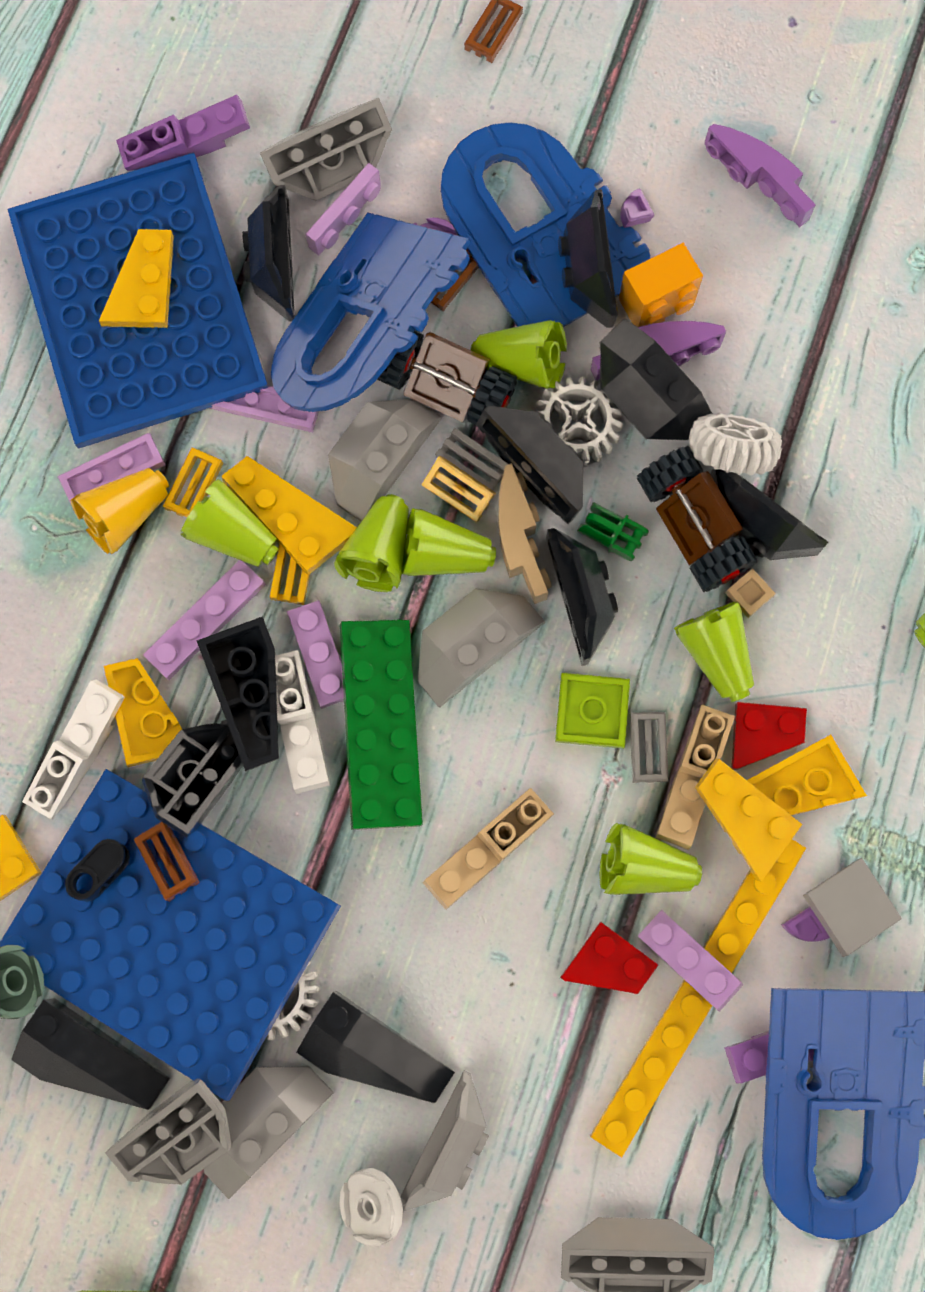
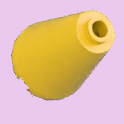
[70,468,169,554]

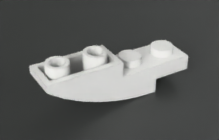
[275,650,330,794]
[22,679,125,819]

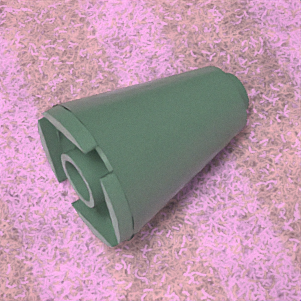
[0,945,44,1019]

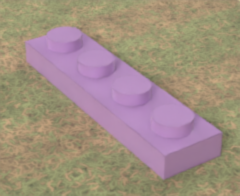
[143,560,266,680]

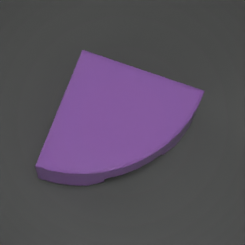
[620,188,654,228]
[781,906,830,942]

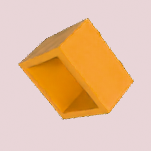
[619,242,703,327]

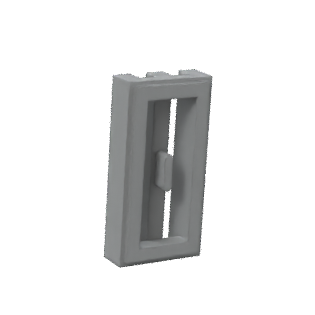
[435,428,508,490]
[629,712,668,783]

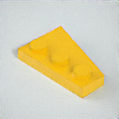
[99,229,174,328]
[104,658,182,768]
[695,759,803,882]

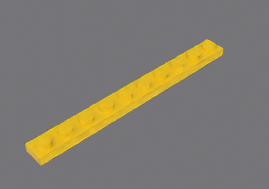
[590,839,806,1158]

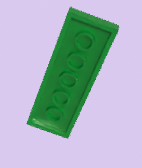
[340,620,423,830]

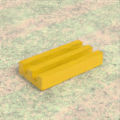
[163,447,224,517]
[421,456,496,522]
[270,543,310,605]

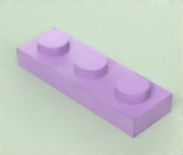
[306,163,381,256]
[58,433,165,504]
[287,600,344,709]
[638,910,743,1012]

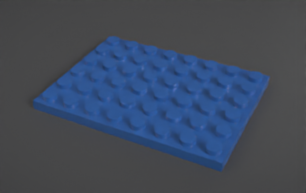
[7,153,268,449]
[0,769,341,1101]

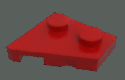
[731,702,807,770]
[560,922,658,994]

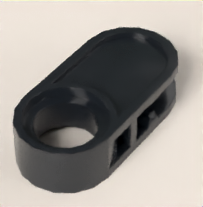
[65,839,130,902]

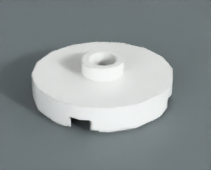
[339,1168,403,1247]

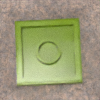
[555,673,630,749]

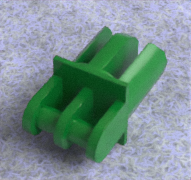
[577,502,649,561]

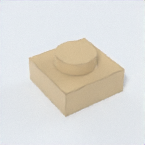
[725,568,776,618]

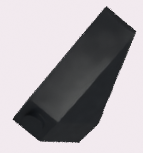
[196,616,279,772]
[296,991,455,1103]
[11,998,170,1110]

